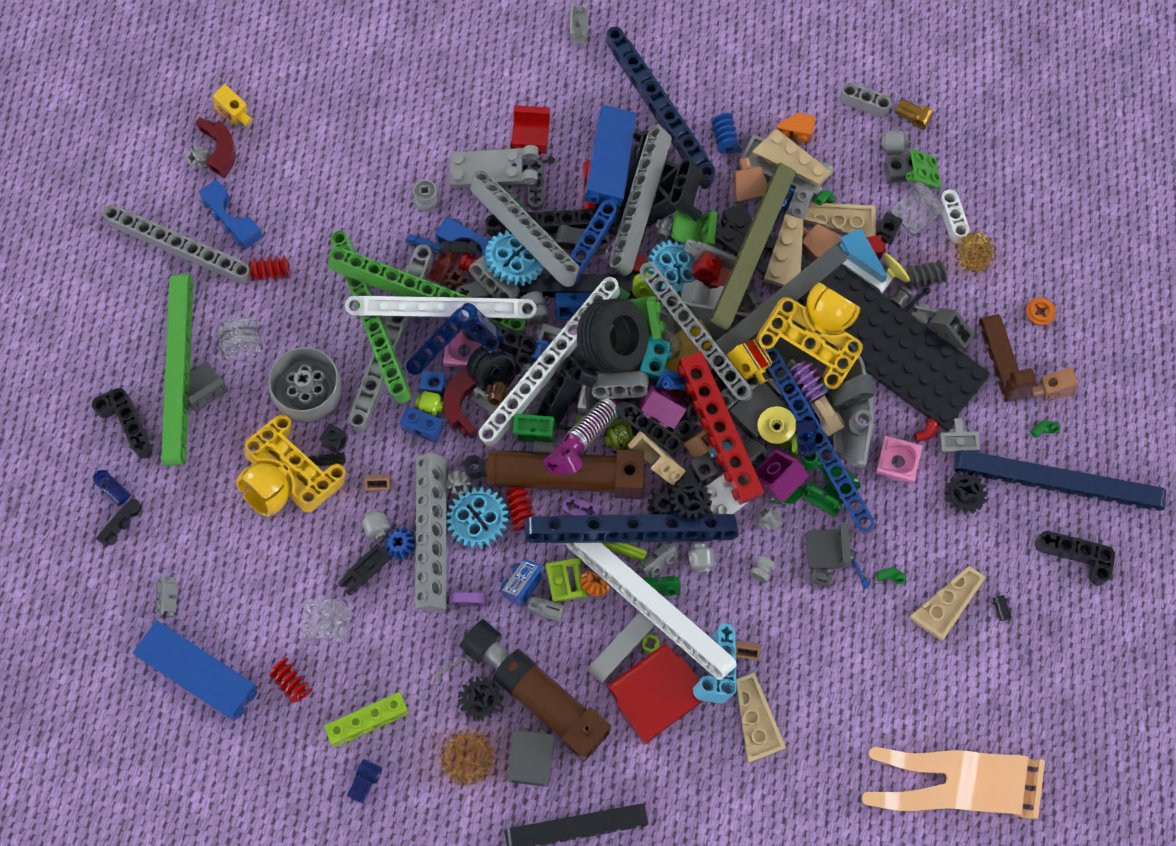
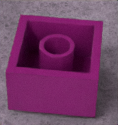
[639,381,687,429]
[755,449,809,503]

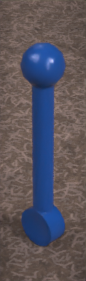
[852,559,870,588]

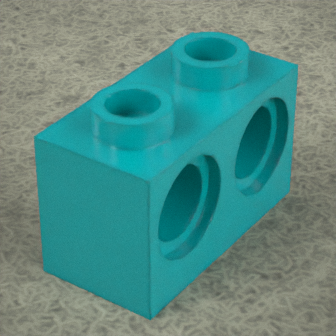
[638,336,672,383]

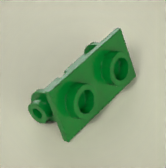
[801,482,843,517]
[643,575,681,596]

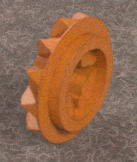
[1025,297,1056,326]
[580,570,610,596]

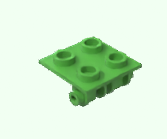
[906,148,942,189]

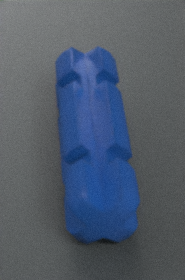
[407,234,441,254]

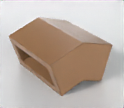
[364,474,391,491]
[735,640,761,660]

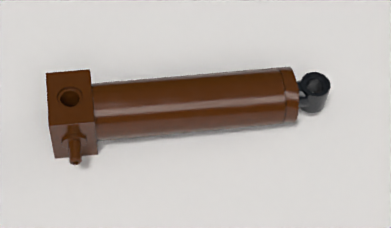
[464,441,644,500]

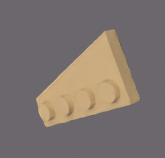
[752,129,831,187]
[803,202,876,237]
[763,214,803,287]
[909,566,986,641]
[736,672,786,764]

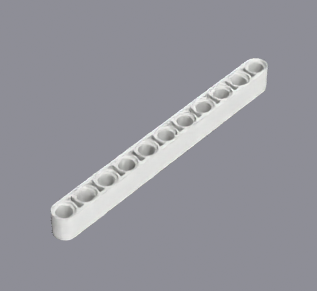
[479,277,620,446]
[565,543,736,680]

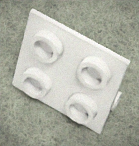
[700,474,750,514]

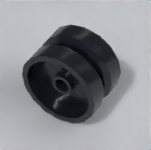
[467,344,516,390]

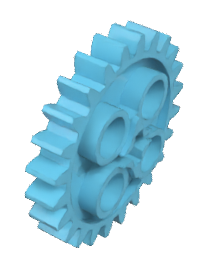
[484,230,544,286]
[646,240,699,299]
[446,487,510,550]

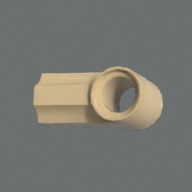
[811,395,845,436]

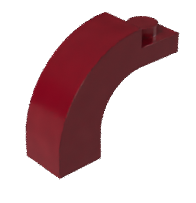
[196,117,236,178]
[443,369,477,439]

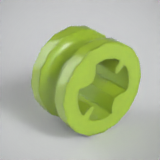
[642,634,660,654]

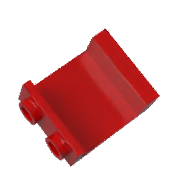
[510,105,550,155]

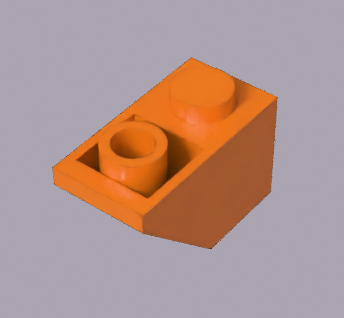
[776,112,816,143]

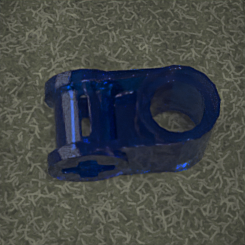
[796,420,817,457]

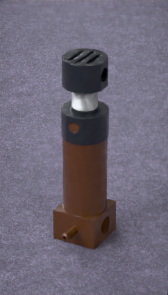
[459,619,612,762]

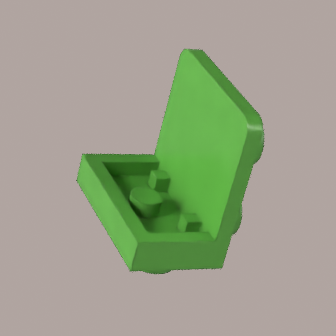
[672,210,717,246]
[628,296,665,339]

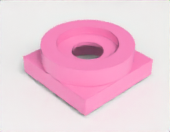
[443,328,484,370]
[876,436,923,483]

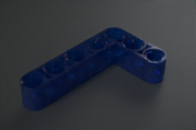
[406,303,504,375]

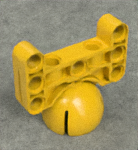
[757,282,863,389]
[236,414,346,517]

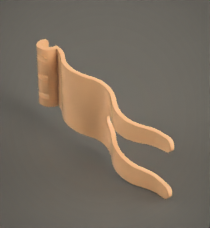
[862,747,1045,820]

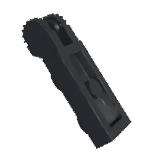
[96,498,142,548]
[338,544,391,596]

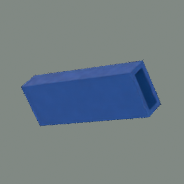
[584,104,636,209]
[133,620,258,721]

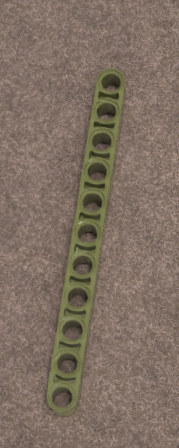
[709,162,796,331]

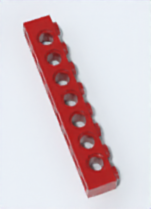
[677,351,764,505]

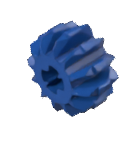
[384,527,416,560]

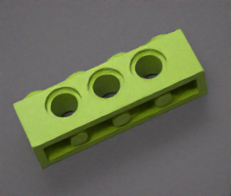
[324,692,409,748]

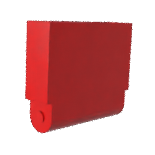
[607,643,707,745]

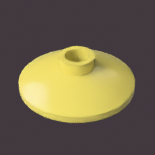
[883,253,910,283]
[757,406,796,444]

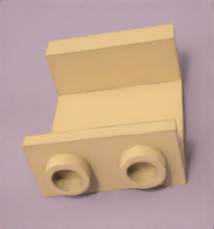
[627,431,686,485]

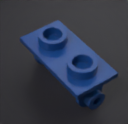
[656,371,686,390]

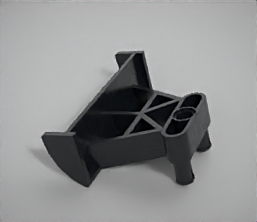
[608,130,711,244]

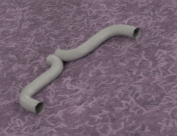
[436,658,471,684]

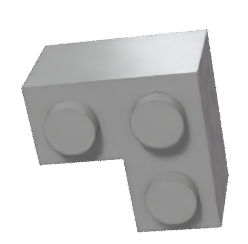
[681,280,724,307]

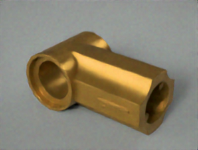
[895,99,934,130]

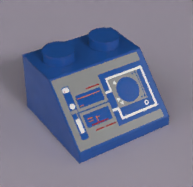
[501,559,544,608]

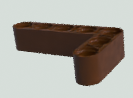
[979,314,1036,403]

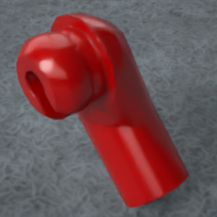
[914,418,938,442]

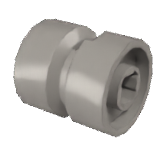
[413,179,438,212]
[520,291,550,326]

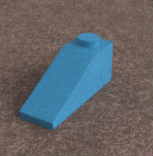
[839,228,887,283]

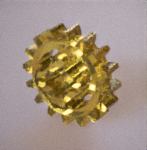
[956,232,996,272]

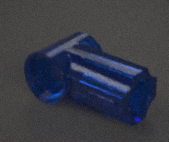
[93,470,131,506]
[347,759,383,804]

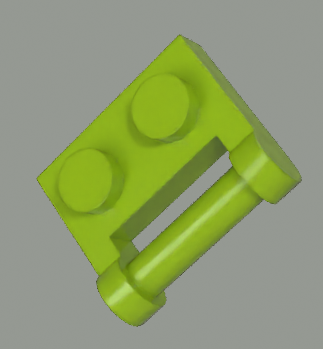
[545,558,588,603]

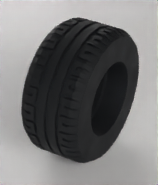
[577,298,649,373]

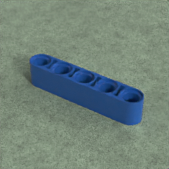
[570,200,616,283]

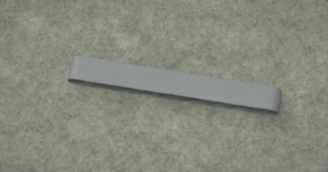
[609,124,672,276]
[470,170,579,287]
[103,205,251,284]
[640,263,753,402]

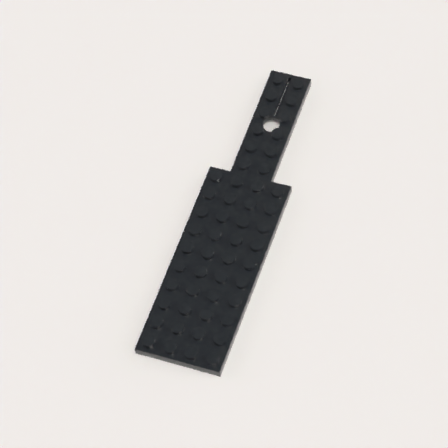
[715,211,990,430]

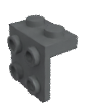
[187,363,228,412]
[806,524,854,569]

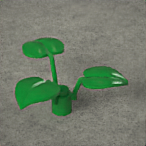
[770,424,861,505]

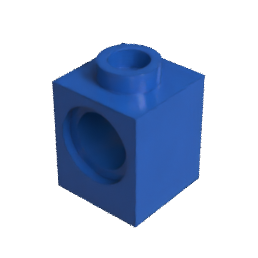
[419,371,448,397]

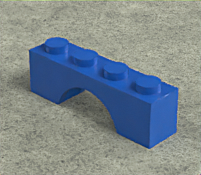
[199,179,263,250]
[435,217,503,258]

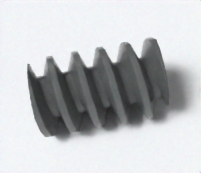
[906,260,948,290]

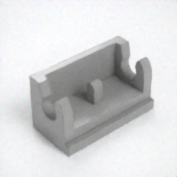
[570,3,588,44]

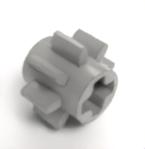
[187,146,210,169]
[653,217,673,241]
[446,471,471,495]
[757,506,782,530]

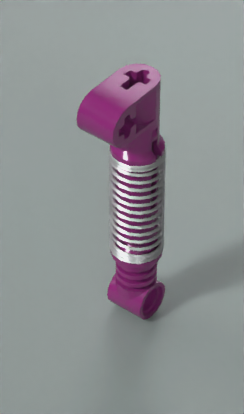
[543,398,637,474]

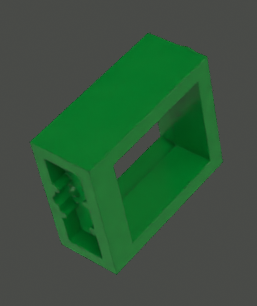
[513,414,557,443]

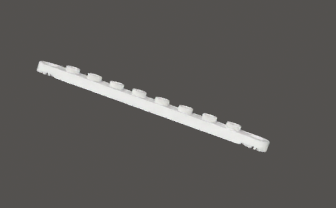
[345,296,537,319]

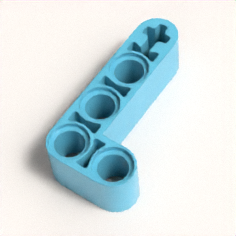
[693,623,736,704]

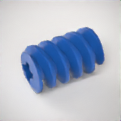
[711,113,740,154]

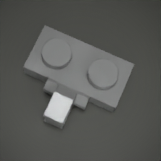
[939,418,981,453]

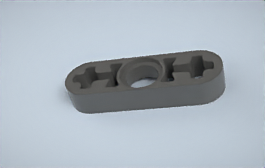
[527,159,544,210]

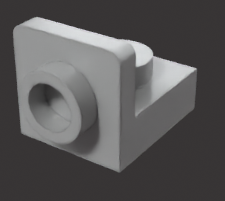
[535,323,562,342]

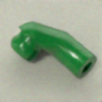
[814,190,836,206]
[1030,420,1060,438]
[876,567,906,584]

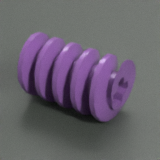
[789,360,828,403]

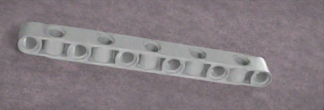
[349,244,432,433]

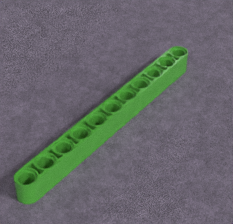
[331,230,411,403]
[328,247,525,333]
[161,273,194,467]

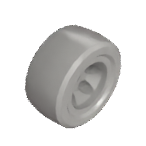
[268,347,342,423]

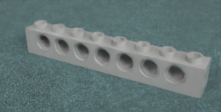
[415,453,446,612]

